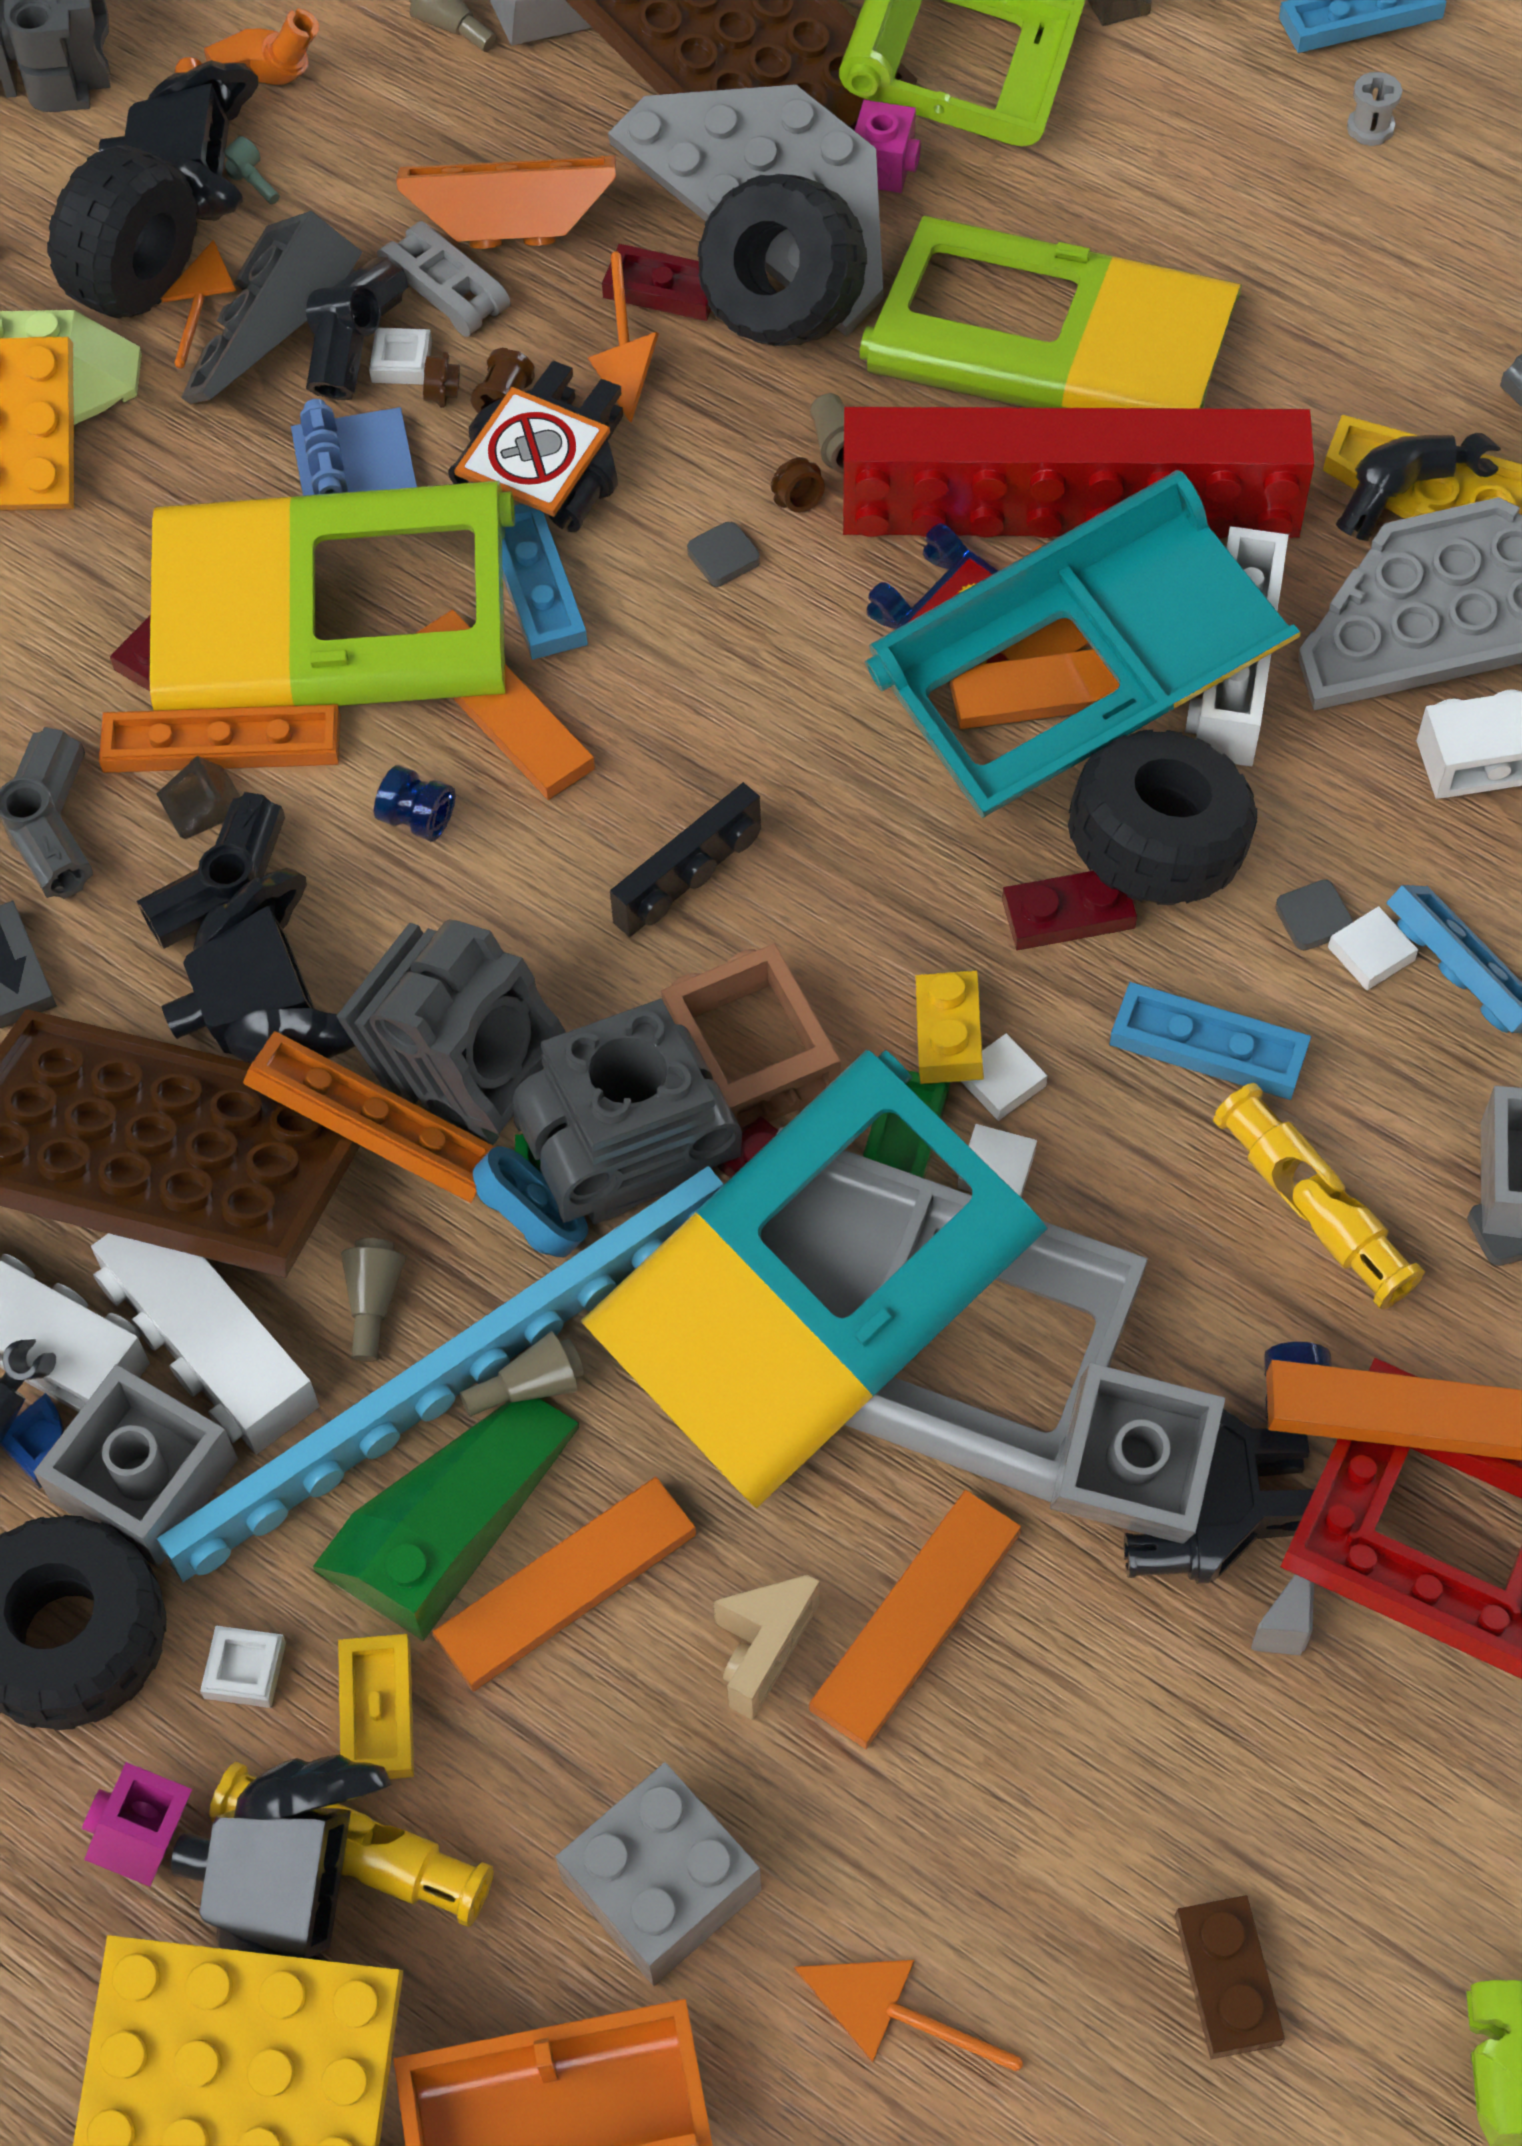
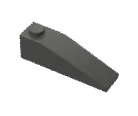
[181,211,362,404]

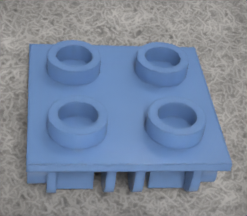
[291,399,417,496]

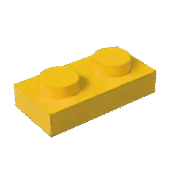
[915,970,984,1084]
[338,1634,414,1779]

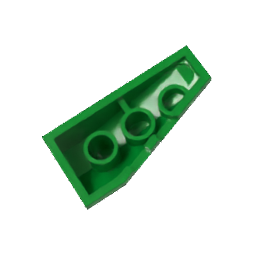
[313,1398,579,1641]

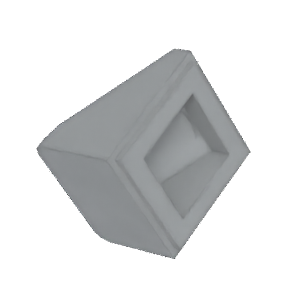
[1251,1574,1314,1656]

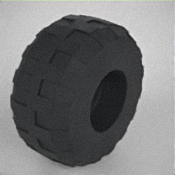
[47,145,198,319]
[697,174,867,346]
[1068,729,1258,905]
[0,1515,166,1731]

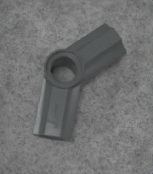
[0,727,93,899]

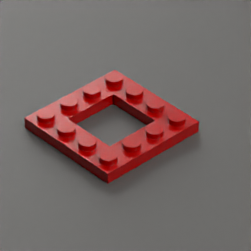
[1280,1358,1522,1679]

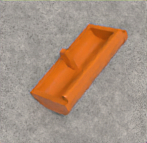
[393,1999,713,2146]

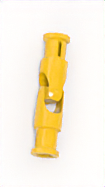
[1213,1083,1425,1310]
[209,1761,494,1928]

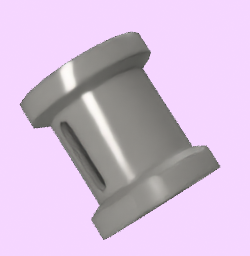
[1347,72,1402,146]

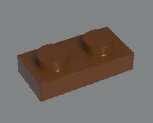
[1175,1895,1285,2060]

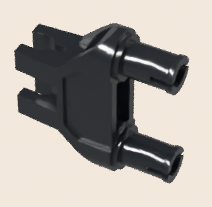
[448,361,623,532]
[1124,1408,1315,1584]

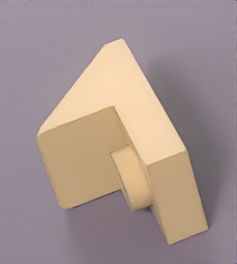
[713,1575,820,1720]

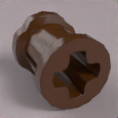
[470,347,535,413]

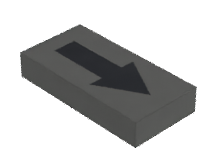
[0,901,57,1028]

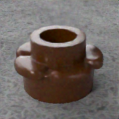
[423,352,460,408]
[771,457,825,513]

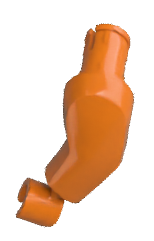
[175,8,319,85]

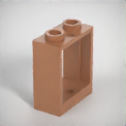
[661,943,841,1133]

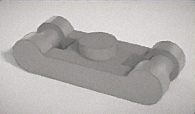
[377,221,511,337]

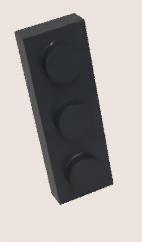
[610,782,761,938]

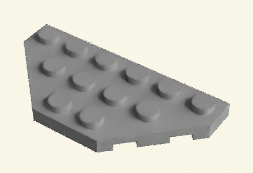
[608,85,884,337]
[1299,497,1522,711]

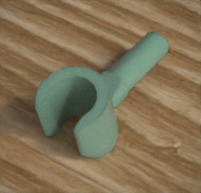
[224,136,280,204]

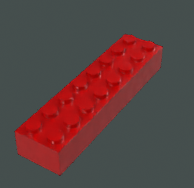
[843,407,1314,539]

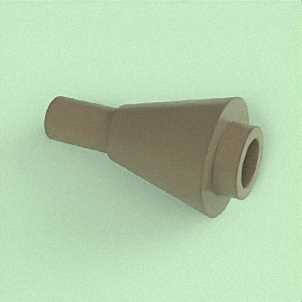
[409,0,497,52]
[341,1238,406,1362]
[460,1331,584,1417]

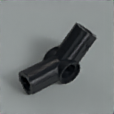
[306,257,409,400]
[136,792,285,949]

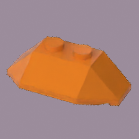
[396,155,616,249]

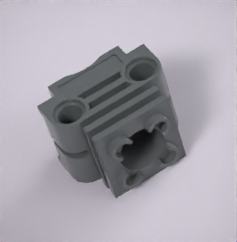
[0,0,110,112]
[336,919,566,1145]
[513,998,742,1225]

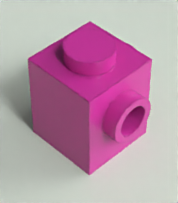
[854,100,921,193]
[81,1762,192,1887]

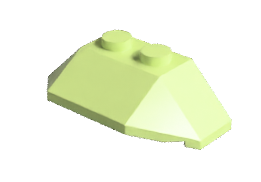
[0,310,142,425]

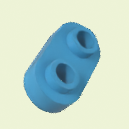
[473,1146,588,1257]

